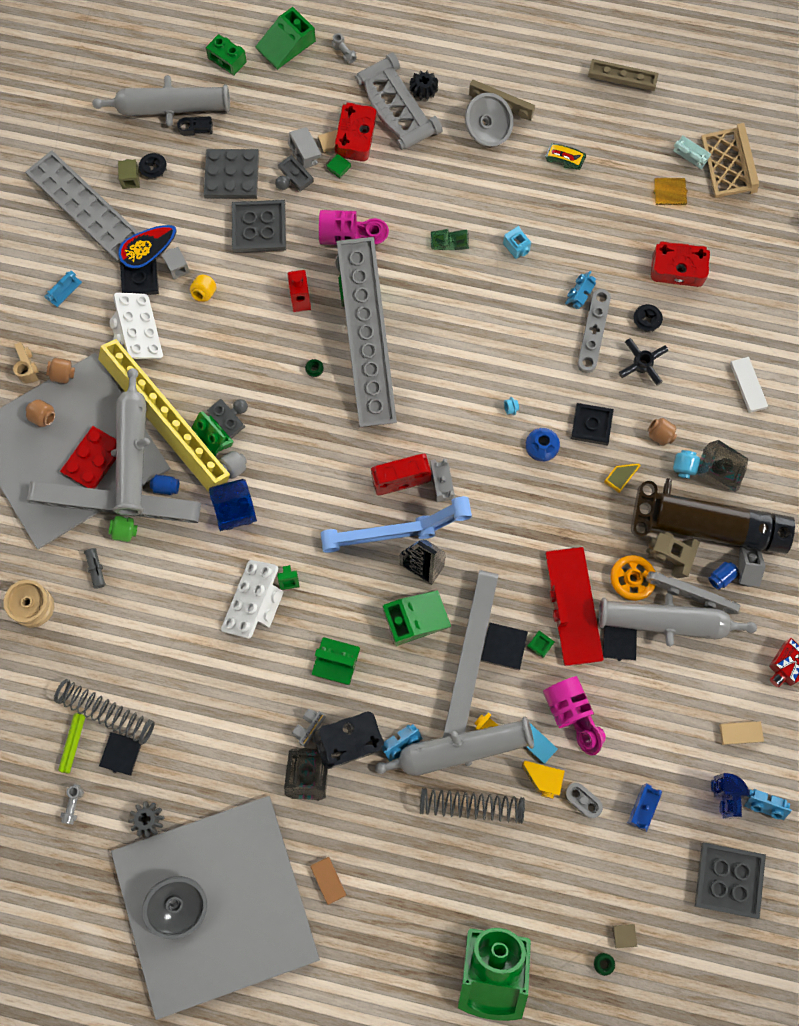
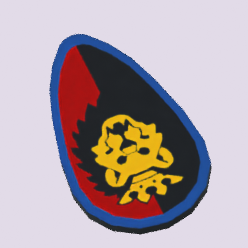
[118,225,177,269]

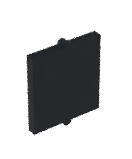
[603,626,637,661]
[99,732,142,776]

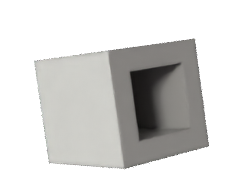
[162,247,190,280]

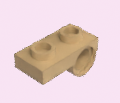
[13,342,39,384]

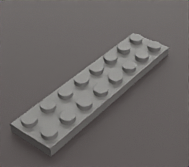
[25,151,139,264]

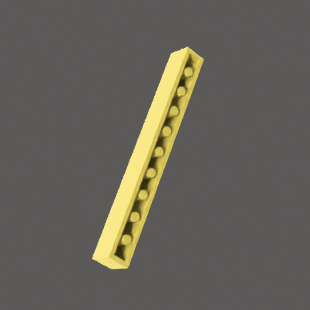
[98,339,230,495]

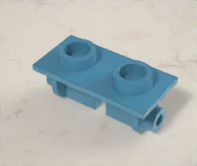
[44,271,82,307]
[565,271,596,309]
[381,724,423,762]
[744,789,792,820]

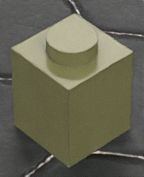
[118,159,140,189]

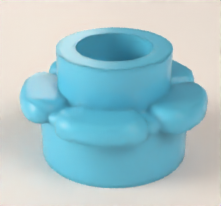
[504,397,519,415]

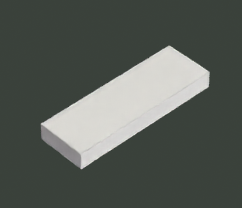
[730,357,768,413]

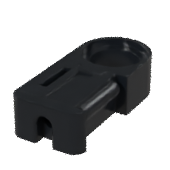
[177,116,213,136]

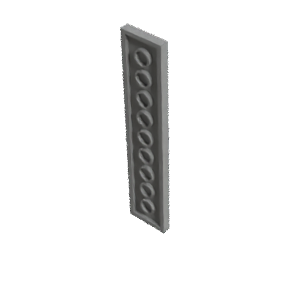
[337,237,397,427]

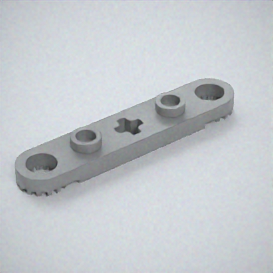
[578,289,611,373]
[646,571,741,614]

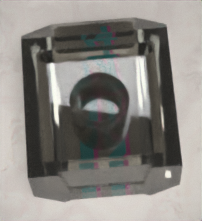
[696,440,748,492]
[284,748,328,801]

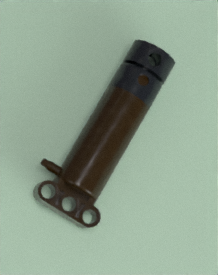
[631,478,795,555]

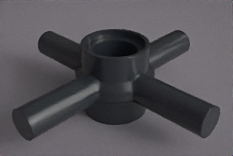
[619,338,669,386]

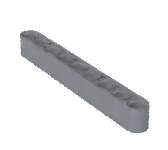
[27,481,201,523]
[443,570,499,737]

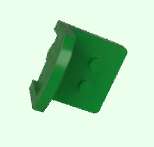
[458,928,531,1021]

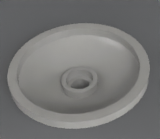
[465,93,513,147]

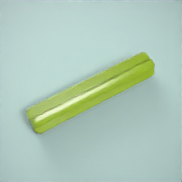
[58,713,85,774]

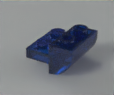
[711,773,750,819]

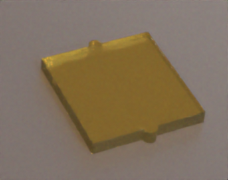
[653,178,688,205]

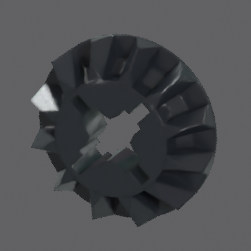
[139,153,167,179]
[633,304,663,332]

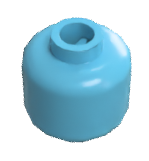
[673,450,700,479]

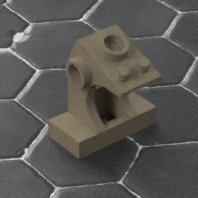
[646,532,700,578]

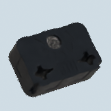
[314,711,384,769]

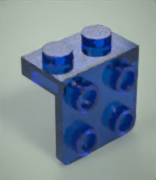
[209,479,257,531]

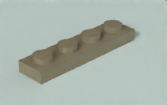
[588,59,659,91]
[469,79,535,121]

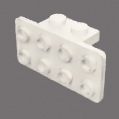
[110,293,163,359]
[221,560,284,639]

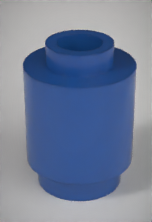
[150,474,180,495]
[708,562,738,590]

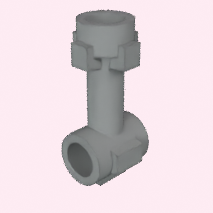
[332,33,357,64]
[60,784,84,825]

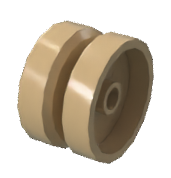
[3,580,55,628]

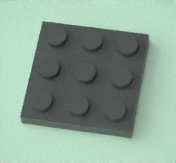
[204,149,259,199]
[232,200,286,253]
[694,842,766,919]

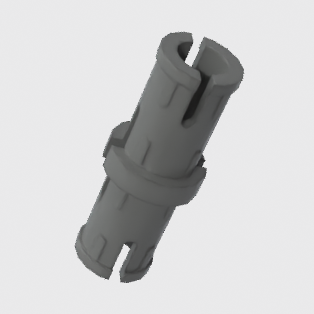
[84,548,106,589]

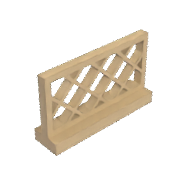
[701,123,759,198]

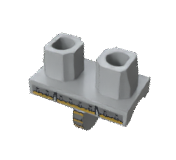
[292,709,325,747]

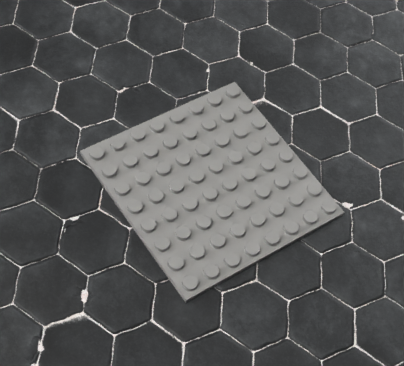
[0,352,171,550]
[111,796,320,1020]

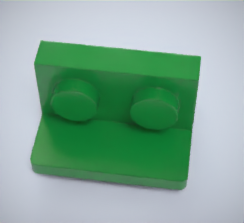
[191,411,234,456]
[312,637,360,685]

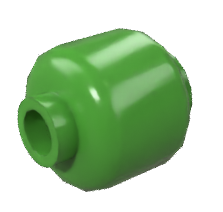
[108,516,138,542]

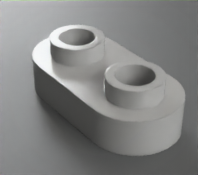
[565,783,603,818]

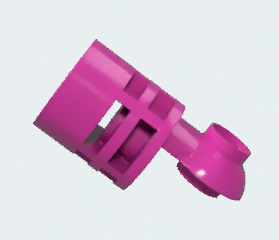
[319,210,389,245]
[542,676,606,756]

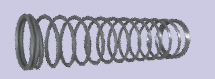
[54,679,155,745]
[420,788,525,824]

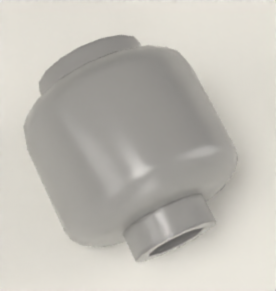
[219,451,247,479]

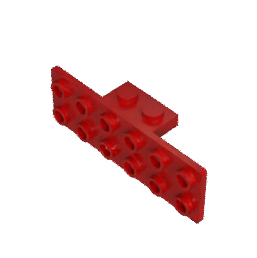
[545,547,604,666]

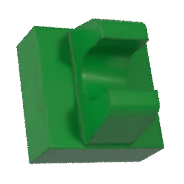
[277,565,300,590]

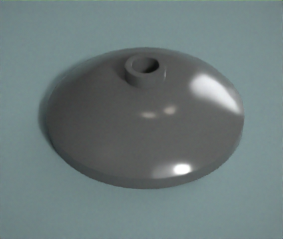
[142,876,207,939]

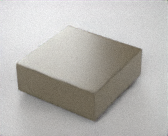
[613,924,637,948]

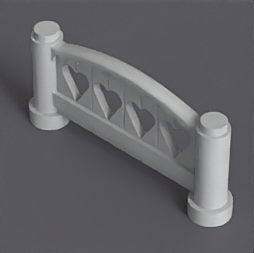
[355,52,443,150]

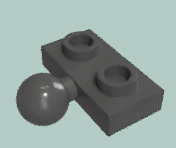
[275,155,314,192]
[207,399,248,439]

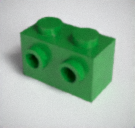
[206,34,247,75]

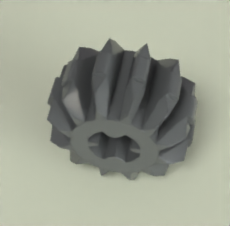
[128,801,165,838]

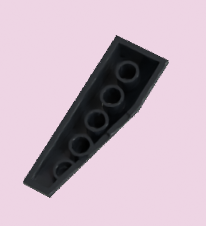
[399,539,446,585]

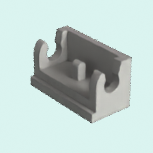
[288,127,322,169]
[430,459,455,502]

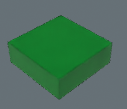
[326,154,351,178]
[527,631,555,658]

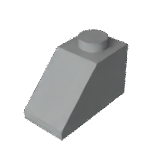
[738,546,766,587]

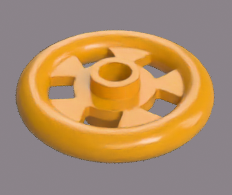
[610,555,655,601]

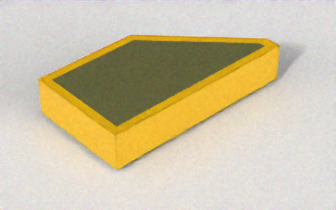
[604,464,641,493]

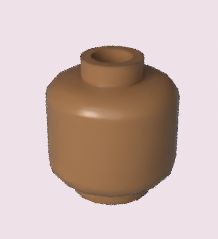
[46,358,75,384]
[26,399,55,427]
[648,418,677,446]

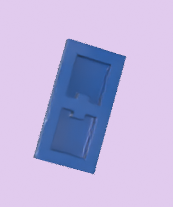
[627,783,662,832]

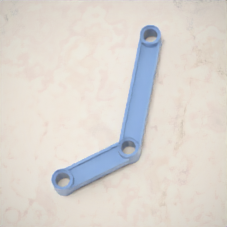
[320,496,472,553]

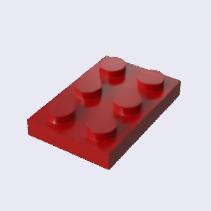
[60,426,116,489]

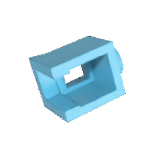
[503,226,531,259]

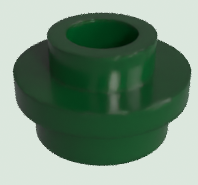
[305,359,324,377]
[594,953,615,976]

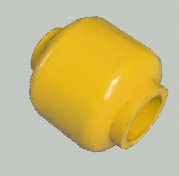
[190,274,217,302]

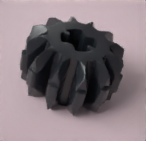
[410,70,438,101]

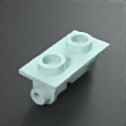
[673,135,711,170]

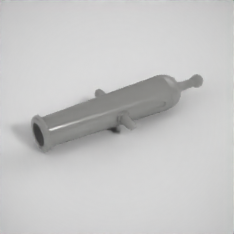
[92,75,230,126]
[111,368,150,515]
[598,593,757,647]
[375,717,534,776]

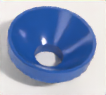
[525,428,560,462]

